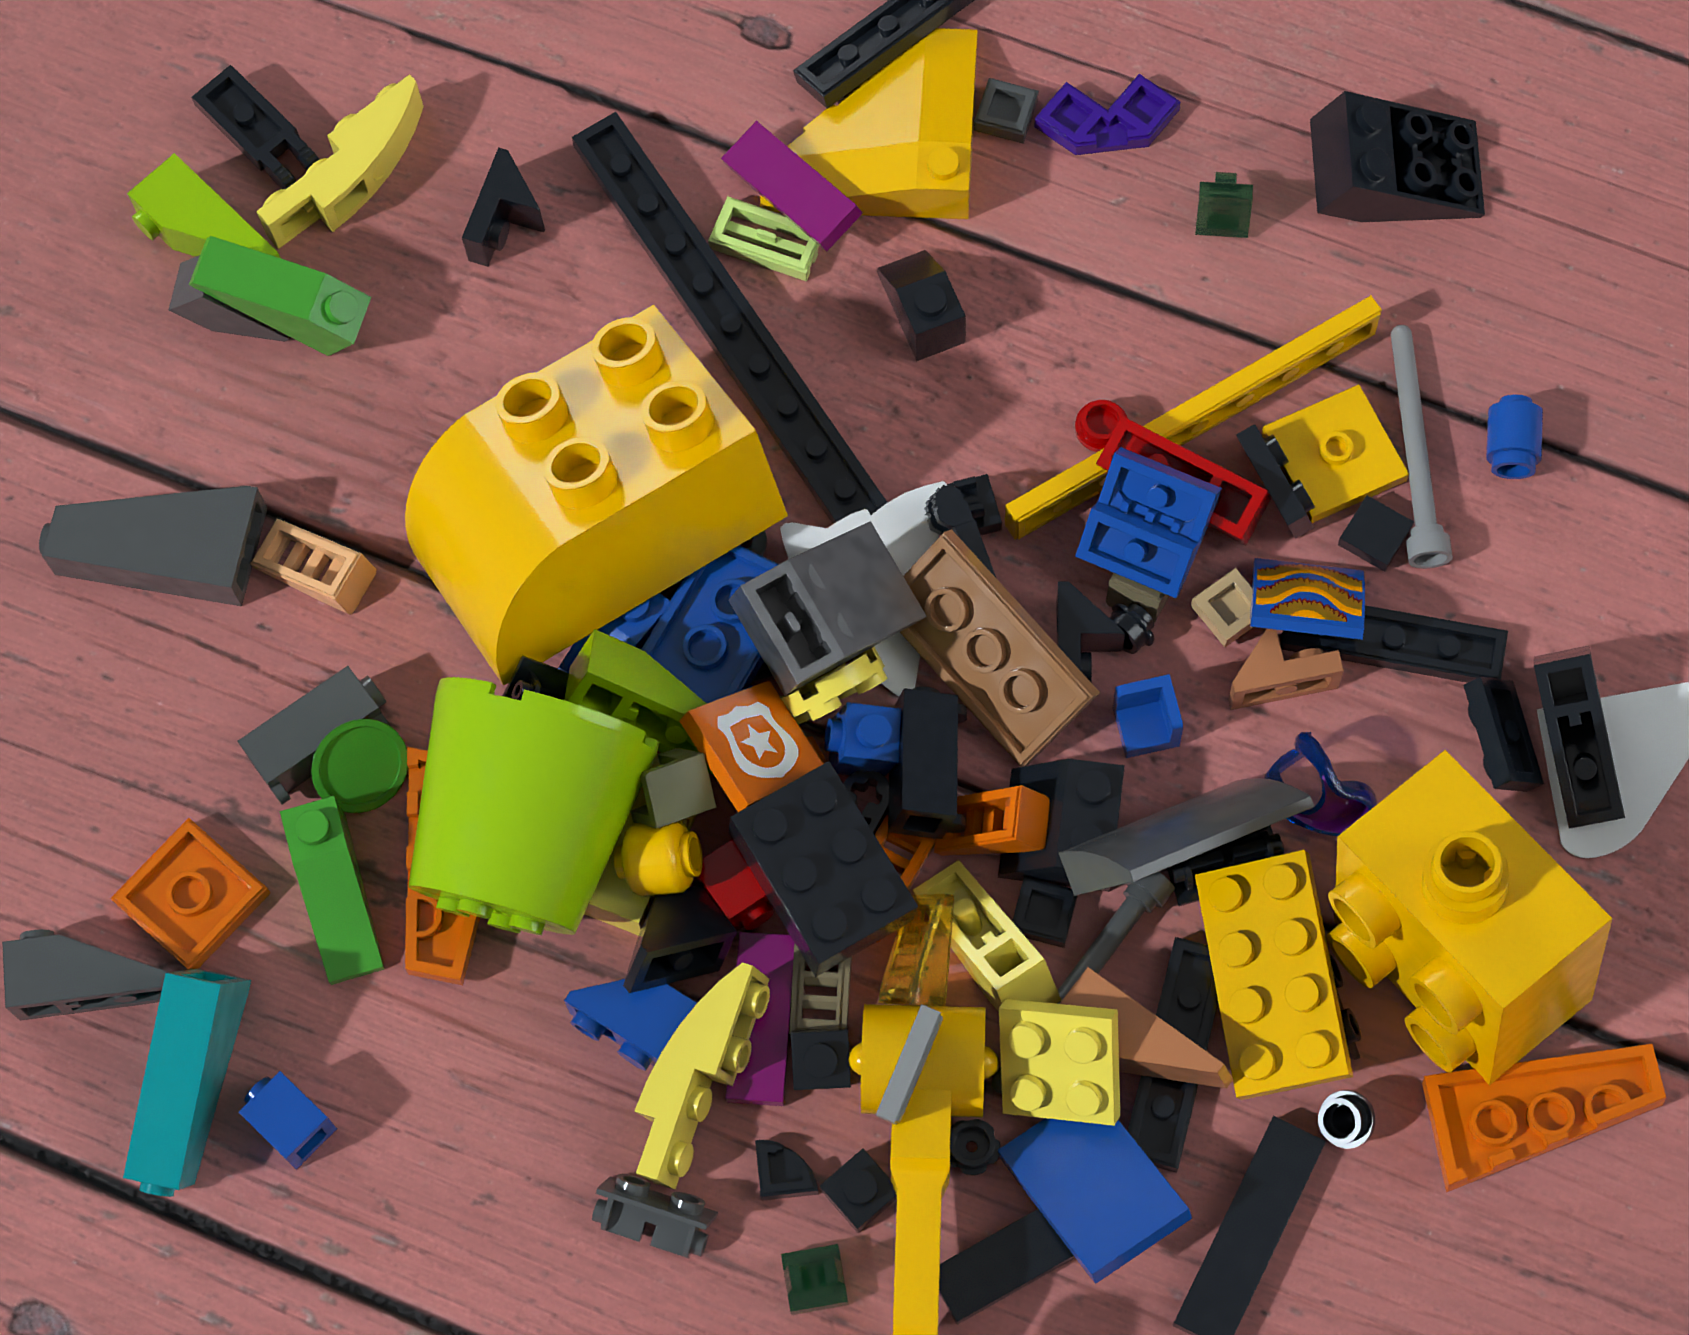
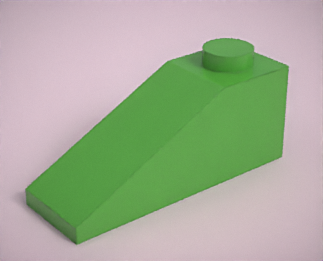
[189,236,371,356]
[280,796,385,985]

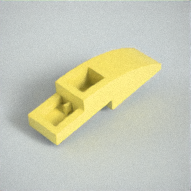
[256,74,424,249]
[634,963,770,1190]

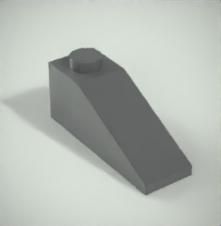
[2,929,168,1021]

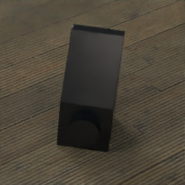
[877,250,966,361]
[623,885,737,993]

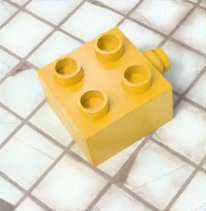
[1326,750,1613,1085]

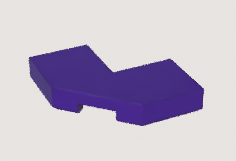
[1034,74,1181,155]

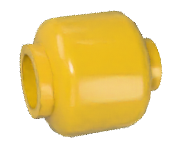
[614,821,703,897]

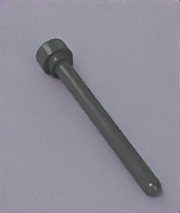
[992,872,1175,1094]

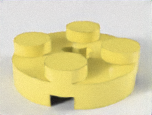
[780,647,888,725]

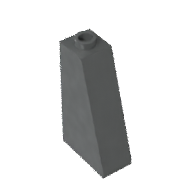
[39,486,268,606]

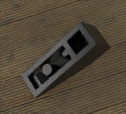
[1534,645,1625,829]

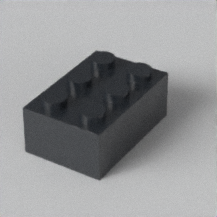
[728,761,918,977]

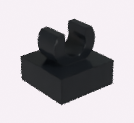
[947,474,1002,535]

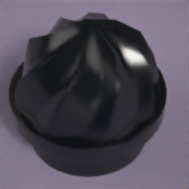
[1318,1090,1376,1149]

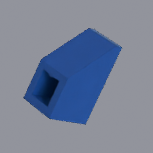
[564,979,697,1071]

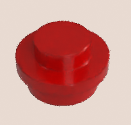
[1075,400,1128,452]

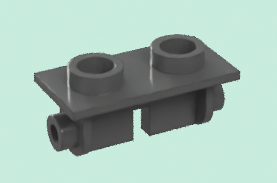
[592,1174,718,1259]

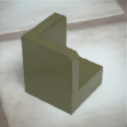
[631,748,716,828]

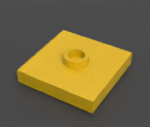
[1261,384,1409,523]

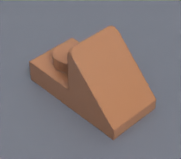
[1228,629,1344,710]

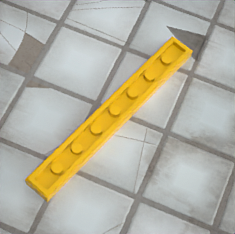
[1005,295,1382,540]

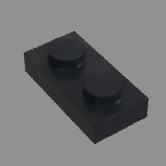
[1236,424,1315,539]
[1463,677,1544,792]

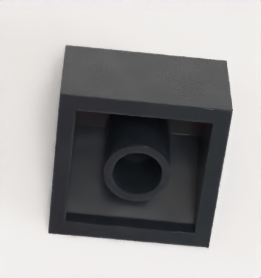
[998,759,1125,892]

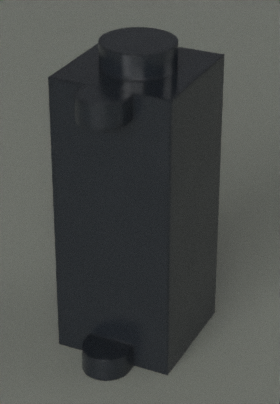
[888,687,967,839]

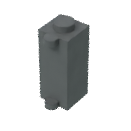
[237,666,390,805]

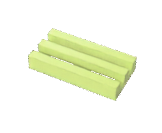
[708,196,819,281]

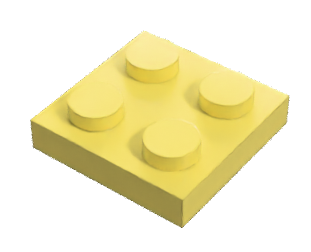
[999,999,1120,1126]

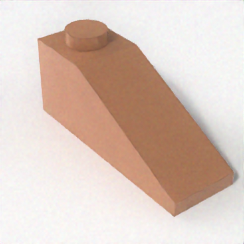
[1059,967,1233,1089]

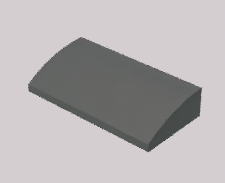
[1059,778,1314,896]

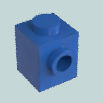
[824,702,901,776]

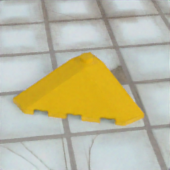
[760,28,978,219]

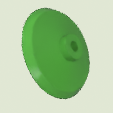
[311,719,408,813]

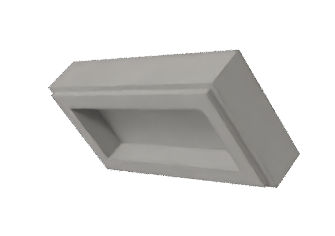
[876,1004,943,1125]

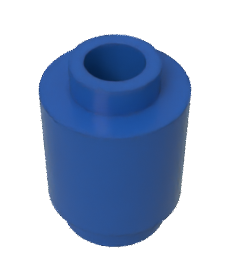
[1486,394,1543,479]

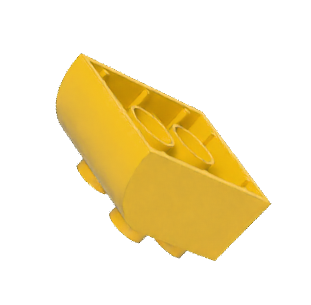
[405,305,788,686]

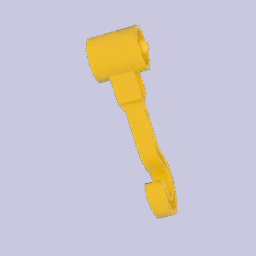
[849,1004,999,1335]

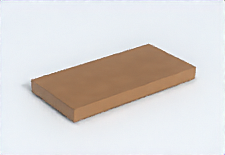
[900,529,1100,767]

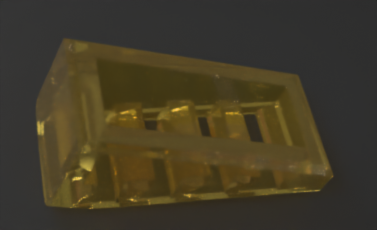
[878,894,954,1006]

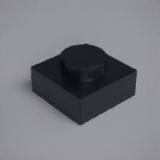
[791,1028,851,1090]
[819,1148,897,1233]

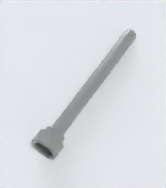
[1391,325,1453,569]

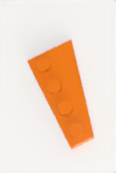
[405,747,480,986]
[1422,1044,1666,1193]

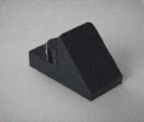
[462,147,545,267]
[1056,581,1125,683]

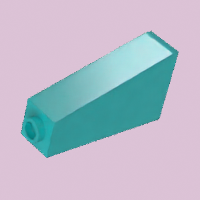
[123,969,252,1197]

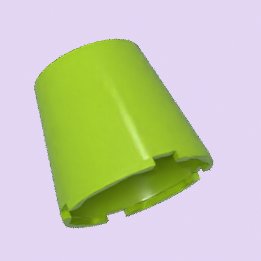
[408,677,659,935]

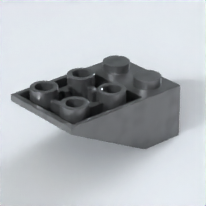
[729,521,926,696]

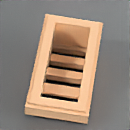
[251,519,376,614]

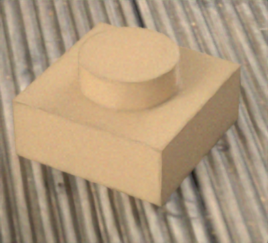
[1191,568,1253,647]

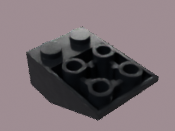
[1310,91,1485,222]

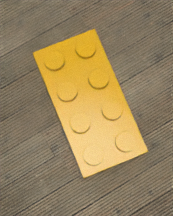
[1195,850,1353,1100]

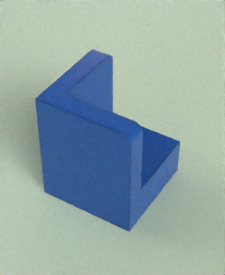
[1112,674,1183,758]

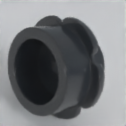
[1109,603,1154,654]
[950,1119,1000,1176]

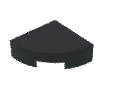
[755,1140,819,1201]

